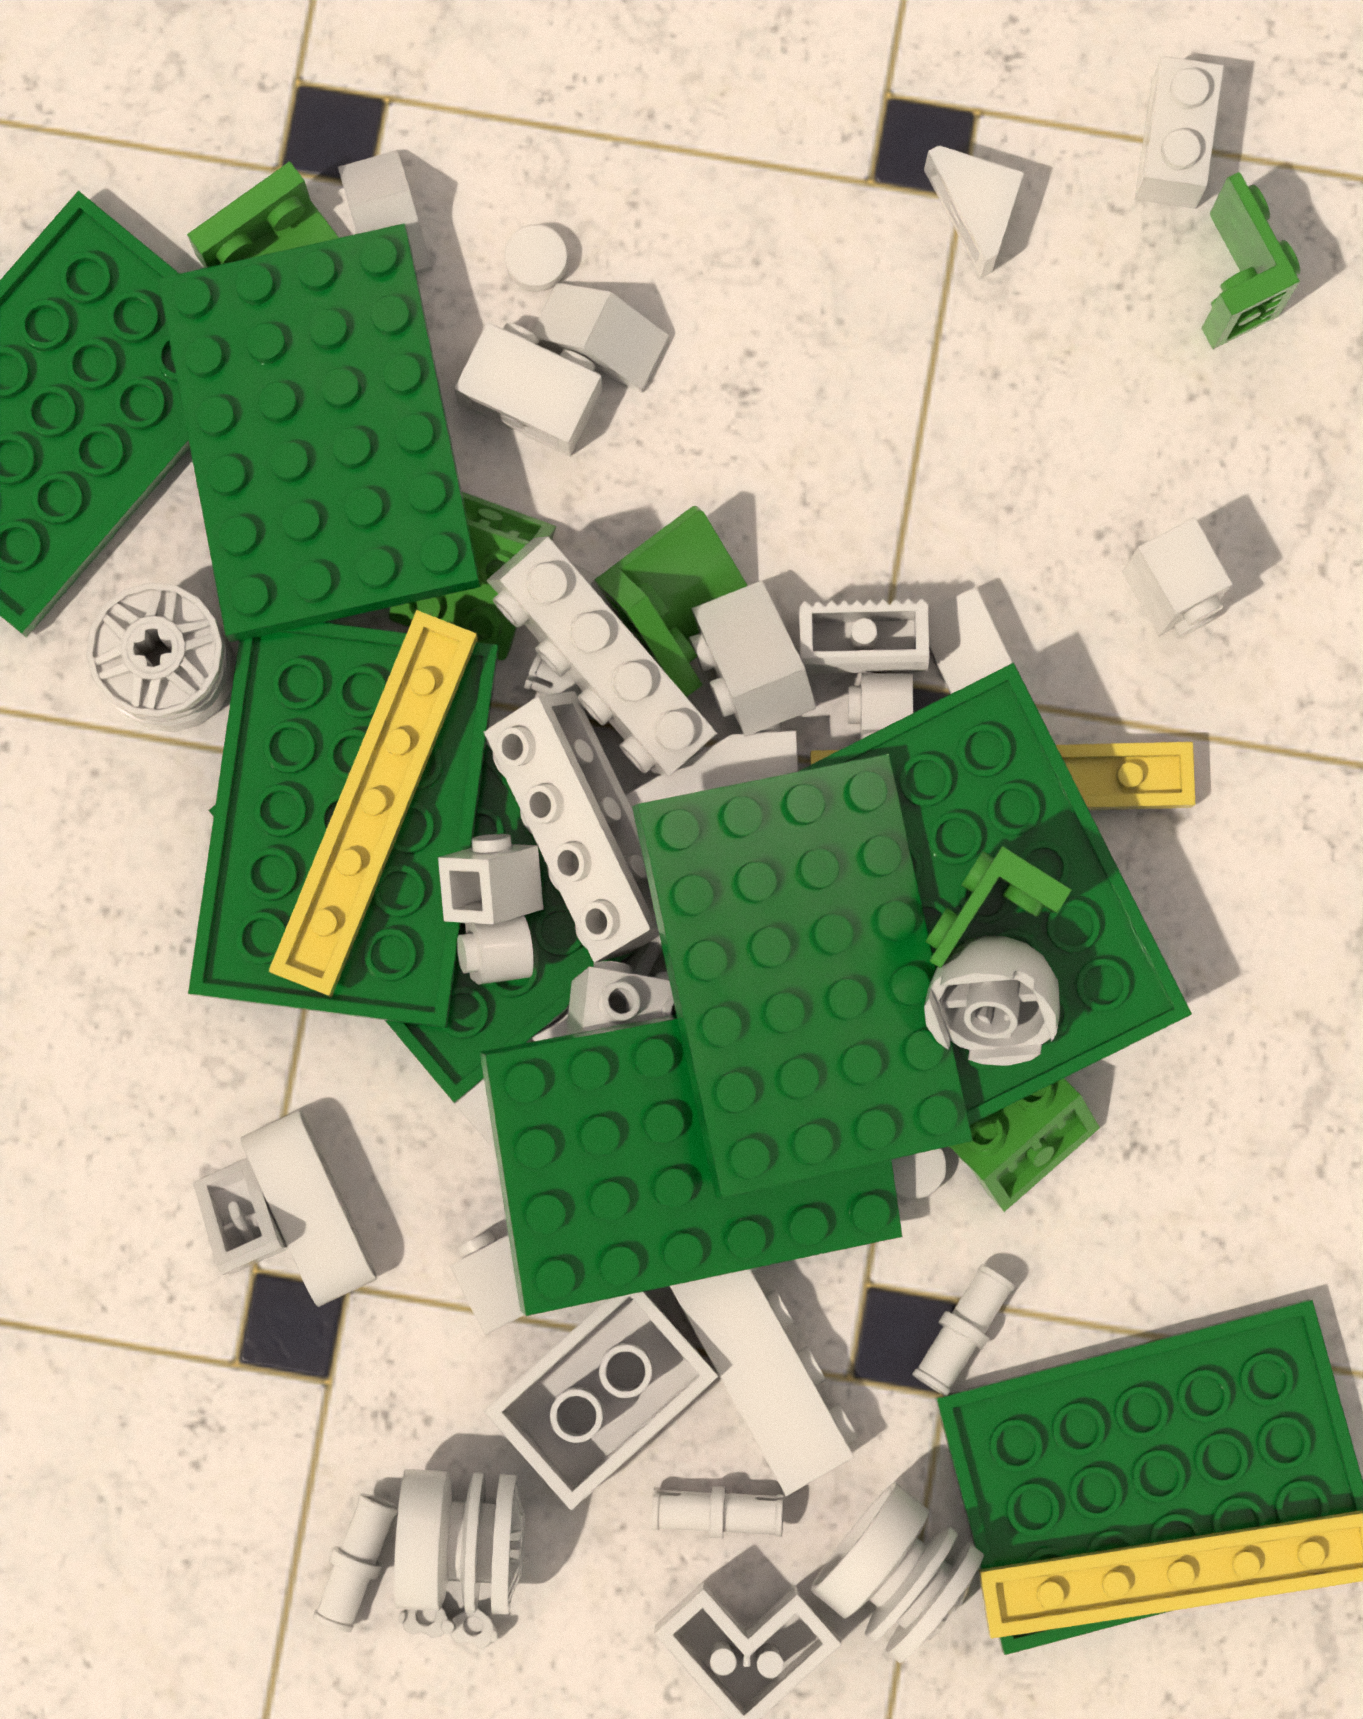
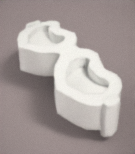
[398,1607,498,1649]

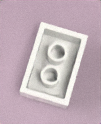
[483,1291,719,1510]

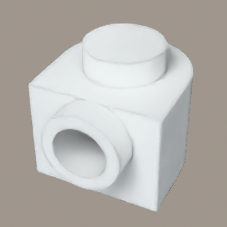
[848,673,913,739]
[457,915,533,985]

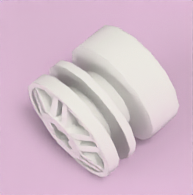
[86,582,236,732]
[394,1469,525,1614]
[811,1482,984,1663]

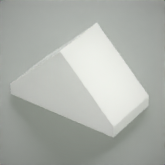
[924,145,1024,278]
[338,150,432,274]
[532,282,669,393]
[193,1158,288,1275]

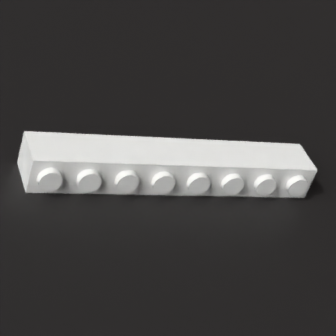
[532,1018,858,1496]

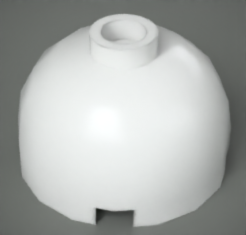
[924,936,1060,1066]

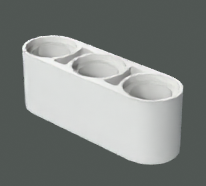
[240,1110,377,1307]

